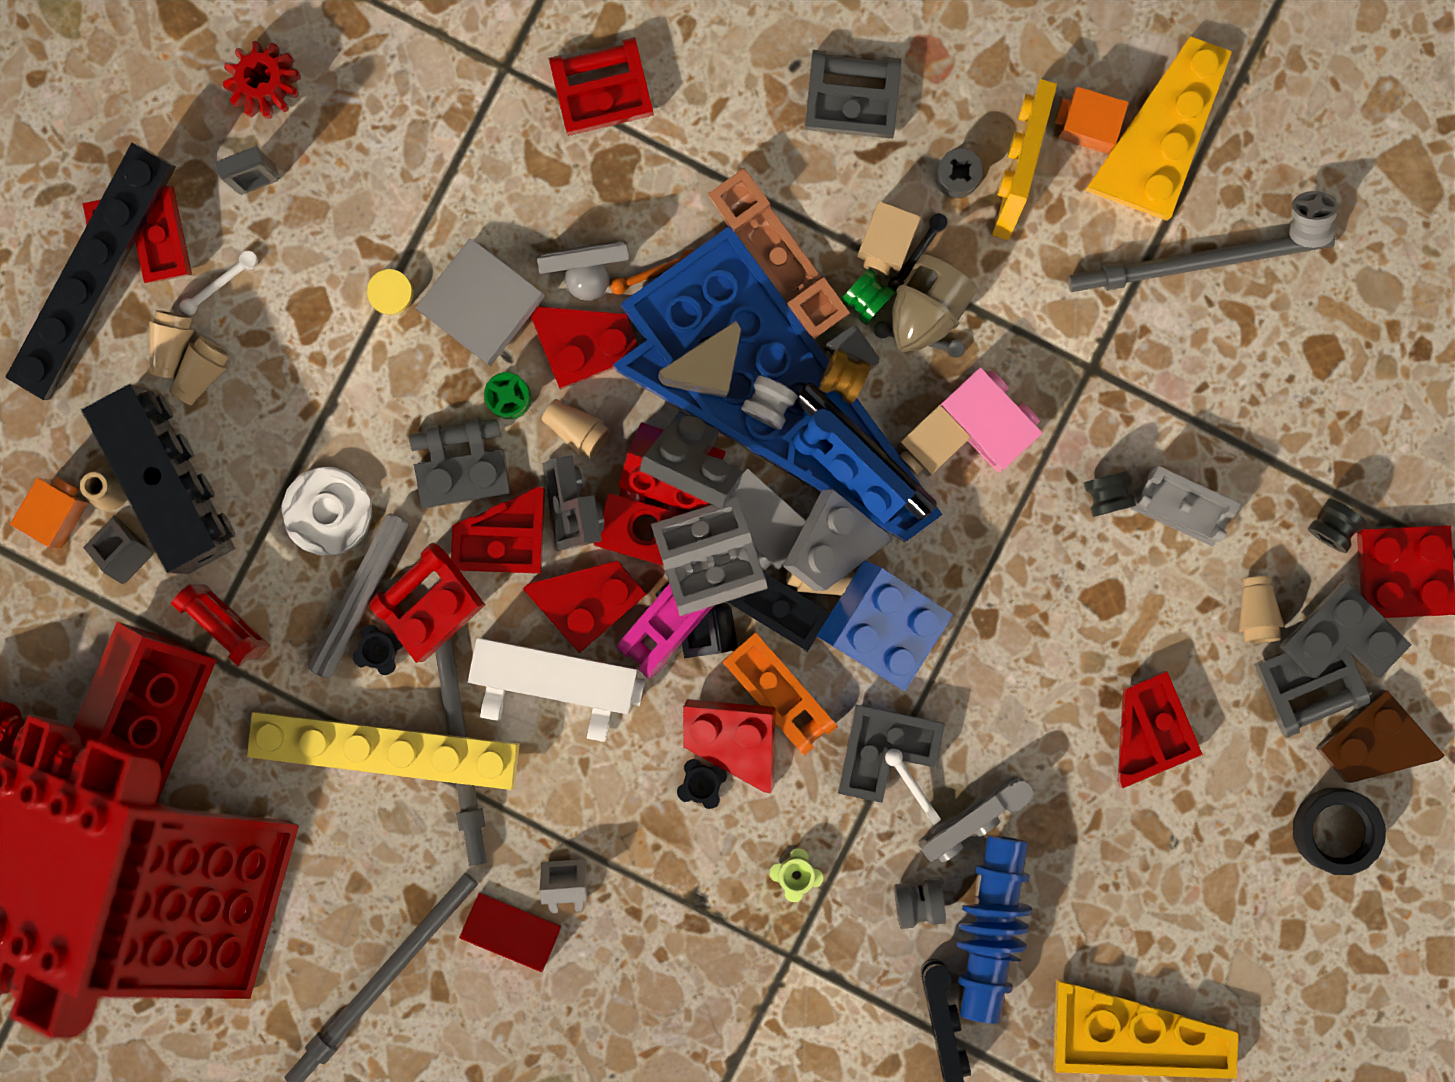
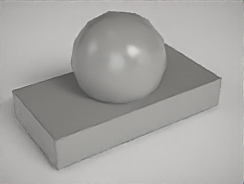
[537,240,629,301]

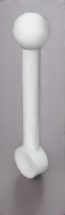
[180,251,258,316]
[885,749,941,825]

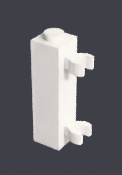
[468,637,645,742]

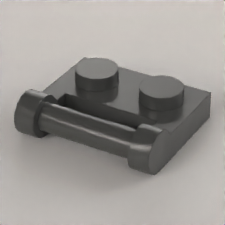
[804,50,901,139]
[1254,648,1370,738]

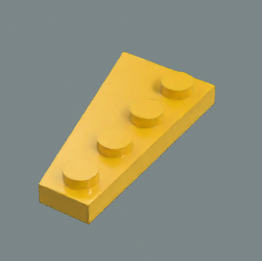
[1053,979,1238,1079]

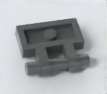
[409,417,511,509]

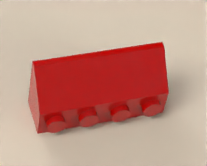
[72,622,217,803]

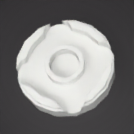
[282,467,373,556]

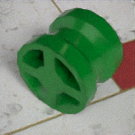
[841,268,896,325]
[484,372,532,420]

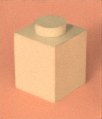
[857,201,921,276]
[897,405,971,477]

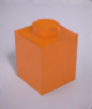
[1054,87,1129,154]
[9,476,89,548]

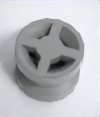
[1289,191,1338,248]
[741,376,798,429]

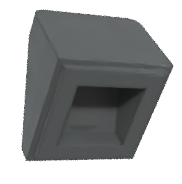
[824,325,880,371]
[83,515,153,584]

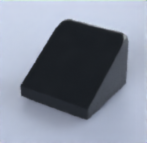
[682,606,738,658]

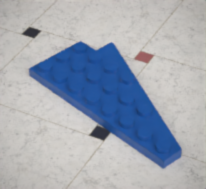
[613,226,943,542]

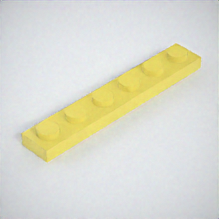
[247,712,520,790]

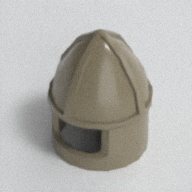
[892,254,978,352]

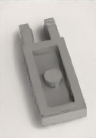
[918,777,1035,863]

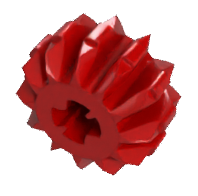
[223,41,301,119]

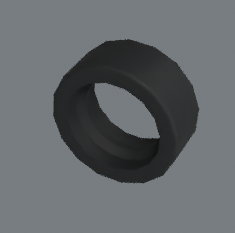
[1293,788,1386,875]

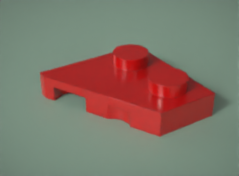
[1117,671,1203,788]

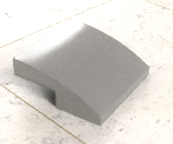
[415,238,545,367]
[651,497,768,616]

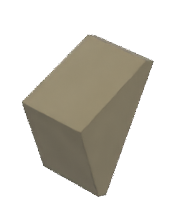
[658,321,741,398]

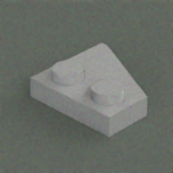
[783,489,892,591]

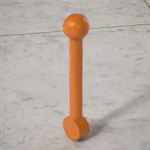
[610,249,694,295]

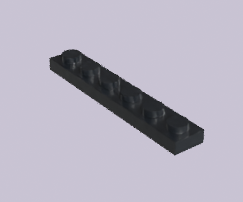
[5,142,176,400]

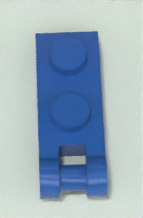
[793,409,915,524]

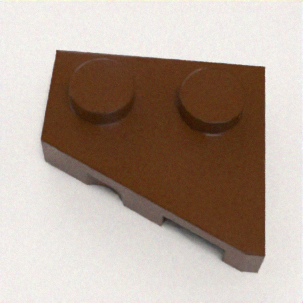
[1316,689,1445,783]

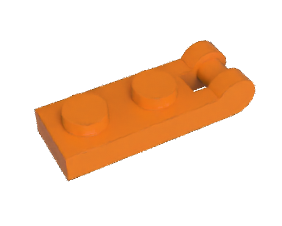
[722,632,838,756]

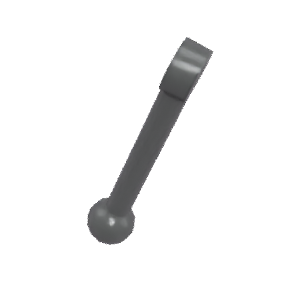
[874,321,965,358]

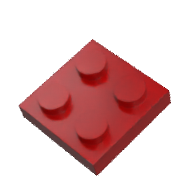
[1357,525,1455,618]

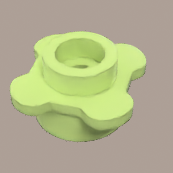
[770,848,823,902]

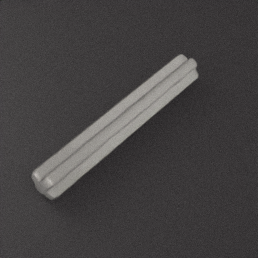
[308,513,409,678]

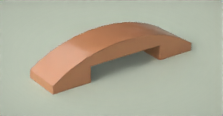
[708,168,850,340]

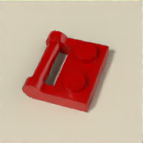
[548,37,654,136]
[369,543,486,663]
[171,584,271,667]

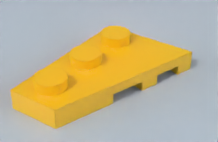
[991,79,1057,240]

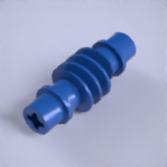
[956,835,1032,1024]

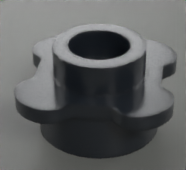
[353,625,403,675]
[677,759,727,809]

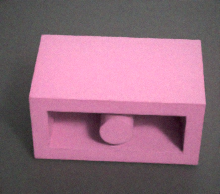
[941,367,1042,473]

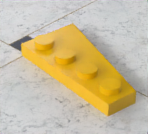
[1085,36,1232,221]

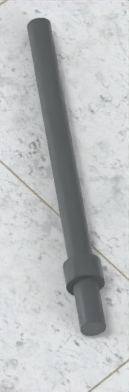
[1068,236,1335,292]
[435,638,487,866]
[284,873,478,1082]

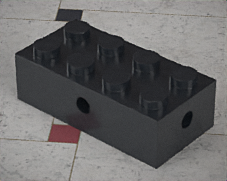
[81,384,236,574]

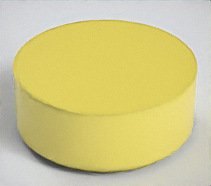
[367,269,414,316]

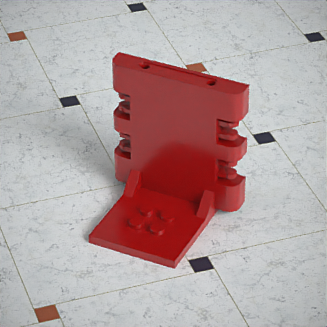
[0,699,299,1039]

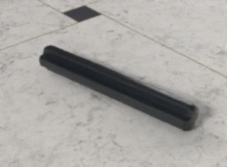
[796,382,937,520]

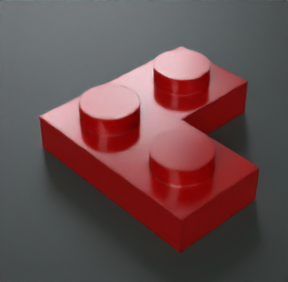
[82,185,192,284]

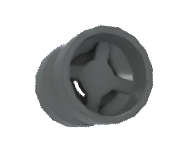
[894,878,946,929]

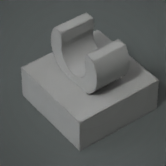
[540,859,588,913]

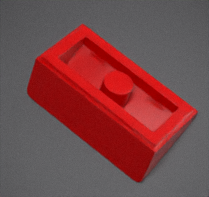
[459,892,562,972]

